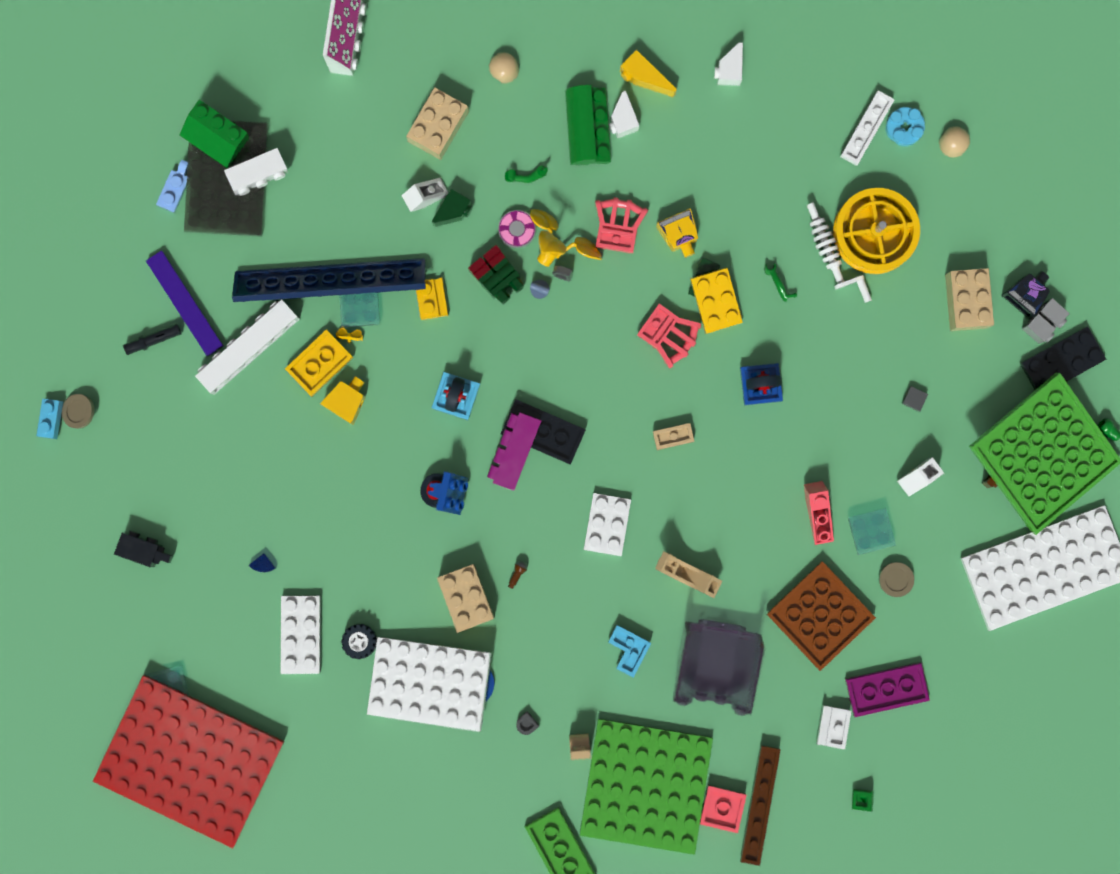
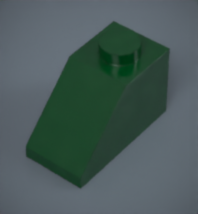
[432,189,473,227]

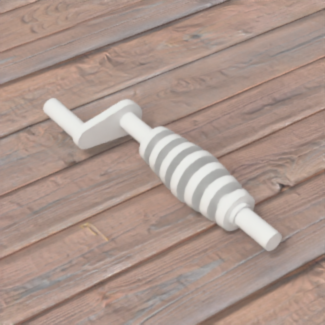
[807,202,872,303]

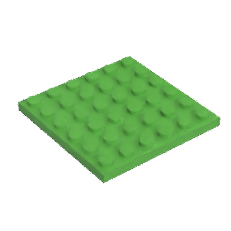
[969,372,1120,535]
[579,719,713,855]

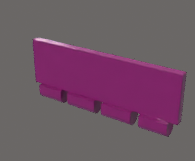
[487,412,541,491]

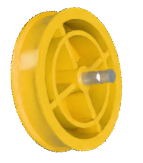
[833,188,920,274]

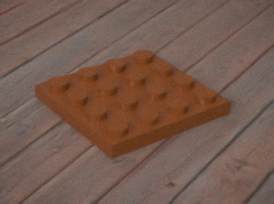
[766,561,876,671]

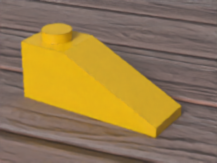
[620,50,677,97]

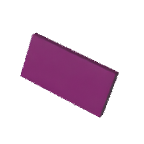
[845,662,930,717]

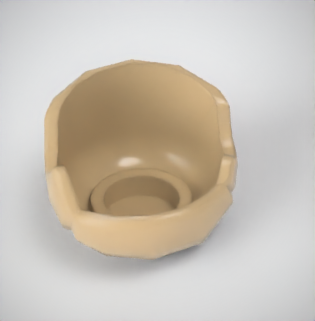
[489,52,519,83]
[939,126,970,158]

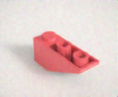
[804,481,834,545]

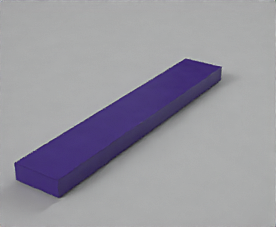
[146,250,224,356]

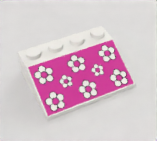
[323,0,366,76]

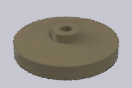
[62,394,94,429]
[879,562,914,597]

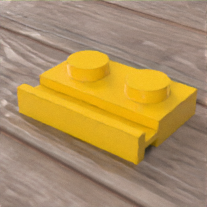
[416,278,448,320]

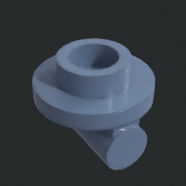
[530,280,550,299]

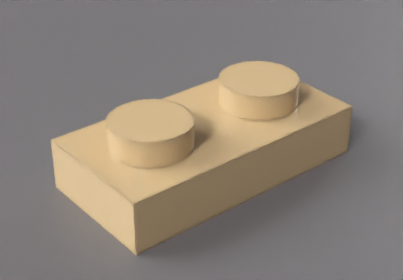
[652,423,695,450]

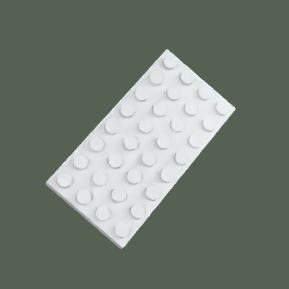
[960,505,1120,631]

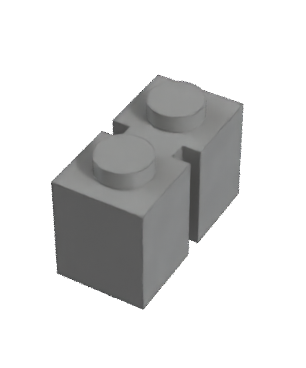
[1022,298,1070,344]

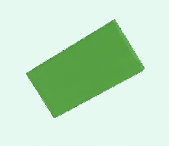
[525,807,595,874]

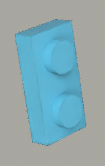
[36,399,63,439]

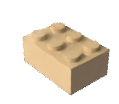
[406,88,469,160]
[945,268,994,331]
[437,564,494,633]

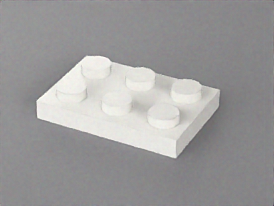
[584,493,631,556]

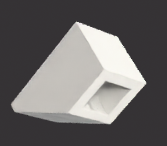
[897,457,944,497]

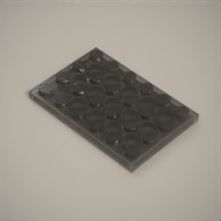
[184,121,268,237]

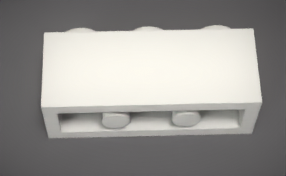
[224,148,288,196]

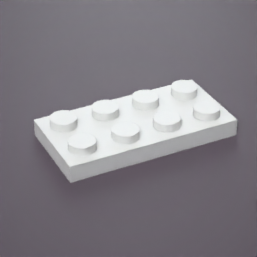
[281,596,321,674]

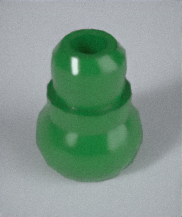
[1097,418,1120,441]

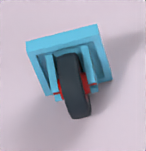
[432,372,480,420]

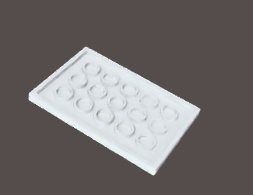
[367,637,492,732]

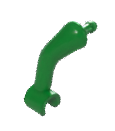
[505,166,548,183]
[764,263,797,302]

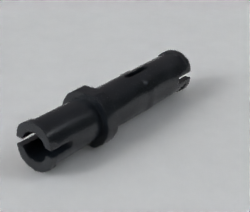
[123,324,182,355]

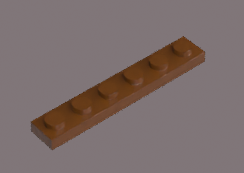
[740,745,781,866]

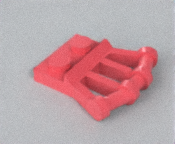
[595,197,649,254]
[637,304,702,369]

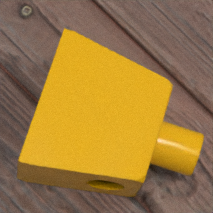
[320,376,365,425]

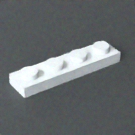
[840,91,894,166]

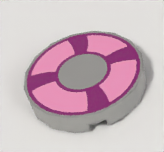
[498,210,536,248]

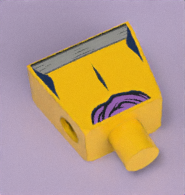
[656,208,698,258]

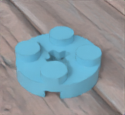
[886,107,925,146]

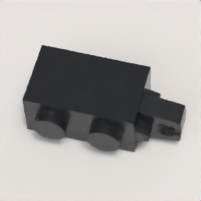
[114,530,173,567]

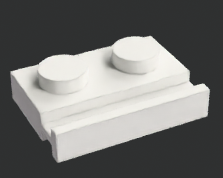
[816,705,852,749]

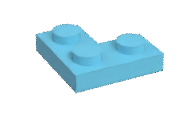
[608,625,651,678]

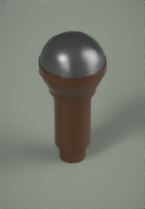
[508,561,528,589]

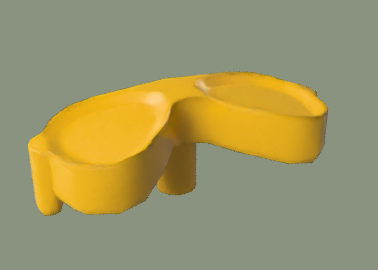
[336,328,363,343]

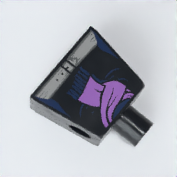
[1002,271,1050,319]

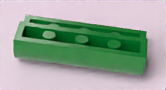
[565,85,611,165]

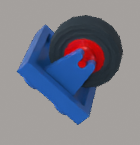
[740,363,783,406]
[420,472,468,515]

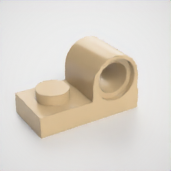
[569,733,591,760]

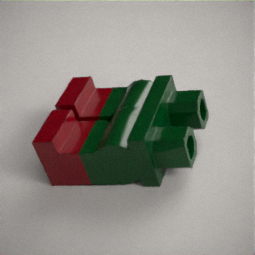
[468,245,524,304]

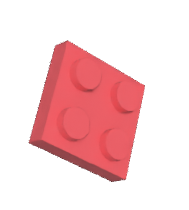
[700,785,747,833]

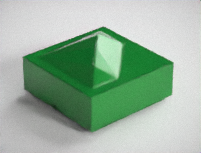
[852,789,874,812]

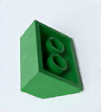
[179,99,249,169]

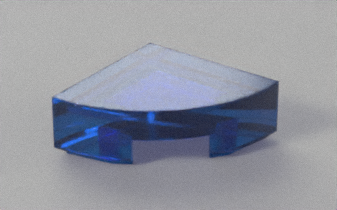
[249,553,276,573]

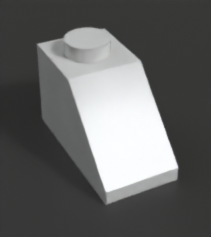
[714,43,743,86]
[609,91,639,139]
[402,178,448,212]

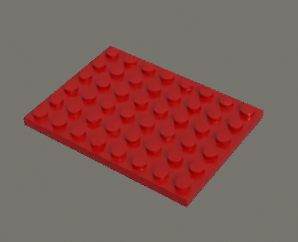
[92,675,285,849]

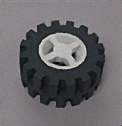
[341,624,377,659]

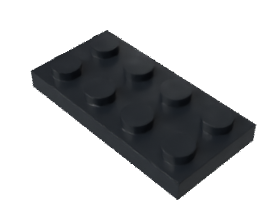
[1020,326,1107,390]
[501,399,586,465]

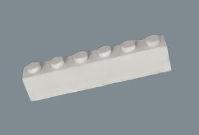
[195,300,300,395]

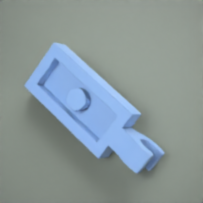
[156,160,190,213]

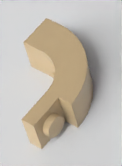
[655,551,722,598]

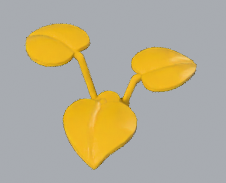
[530,209,602,267]

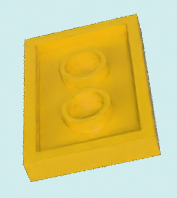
[690,267,743,334]
[285,329,354,397]

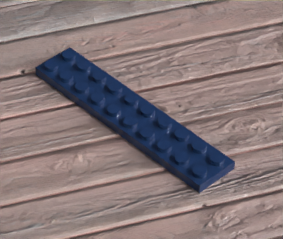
[232,258,426,302]

